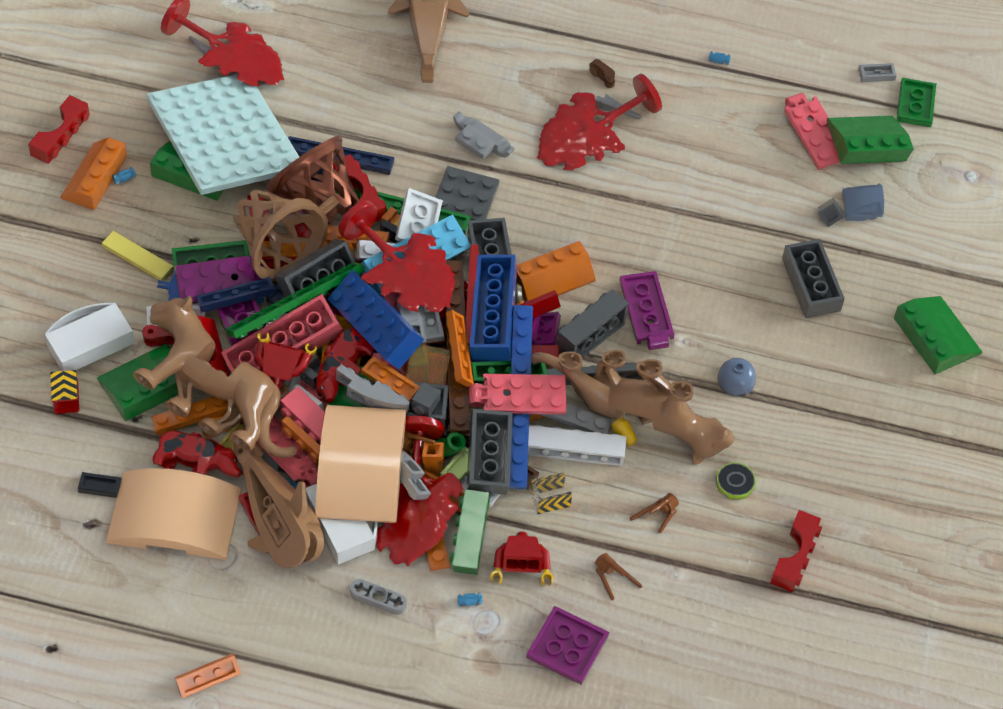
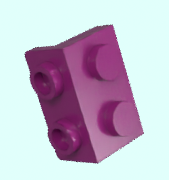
[532,312,561,345]

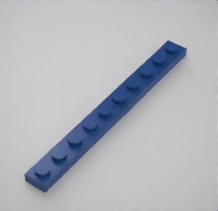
[509,305,533,490]

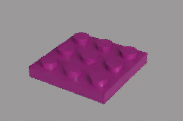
[526,606,610,685]

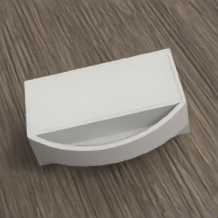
[45,303,134,371]
[306,484,377,565]

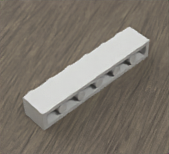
[528,425,626,467]

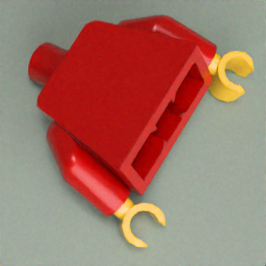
[255,333,317,390]
[490,531,554,586]

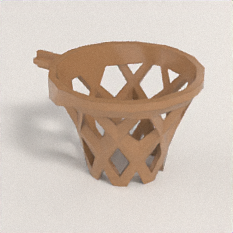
[233,189,339,282]

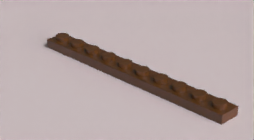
[445,260,470,434]

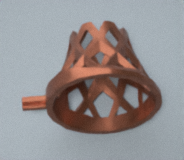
[265,136,359,225]

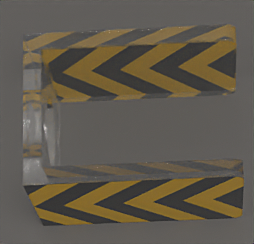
[530,472,572,514]

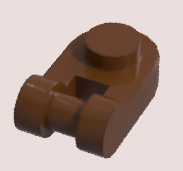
[589,59,615,88]

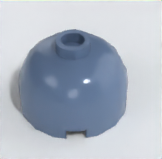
[717,358,756,396]

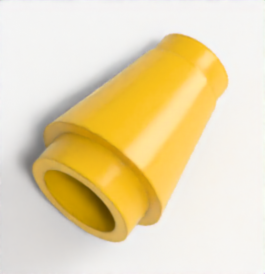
[611,417,638,447]

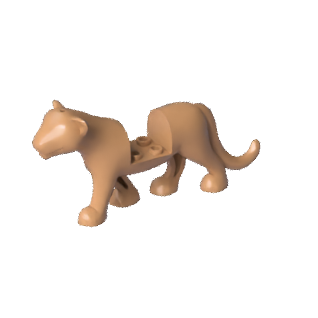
[133,296,298,458]
[531,350,734,465]

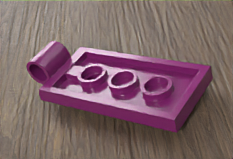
[174,255,265,303]
[619,271,674,350]

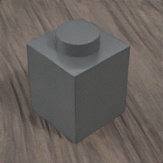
[411,382,441,417]

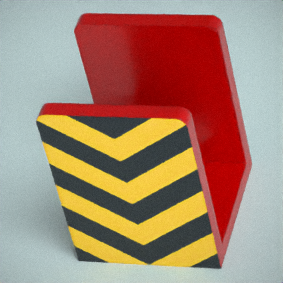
[50,370,80,414]

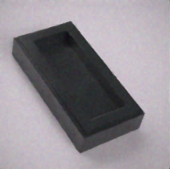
[78,472,122,498]

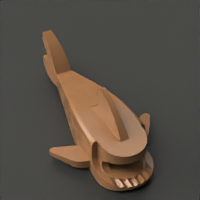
[388,0,469,83]
[233,442,324,568]

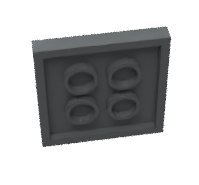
[435,166,500,220]

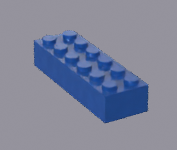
[470,255,517,361]
[328,270,425,369]

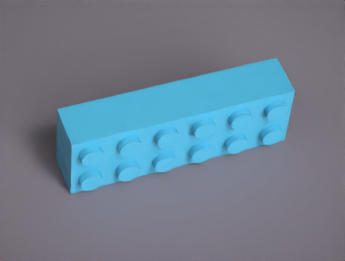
[360,214,471,293]

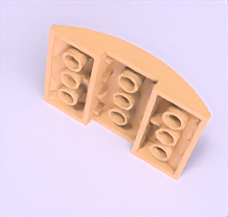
[315,405,406,523]
[106,468,242,560]

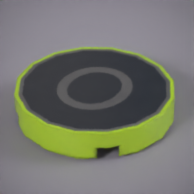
[716,463,756,500]

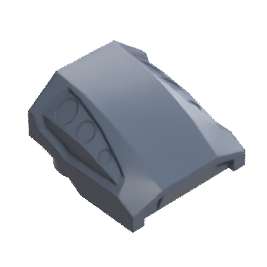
[842,183,884,221]

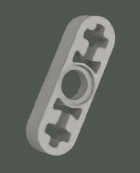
[350,579,406,615]

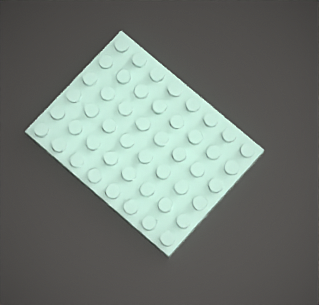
[146,74,299,195]

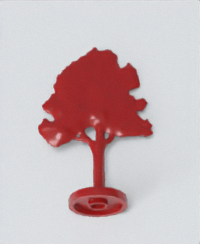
[161,0,285,86]
[537,73,662,170]
[338,201,455,312]
[375,416,463,566]

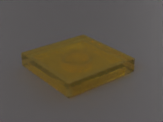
[406,345,451,385]

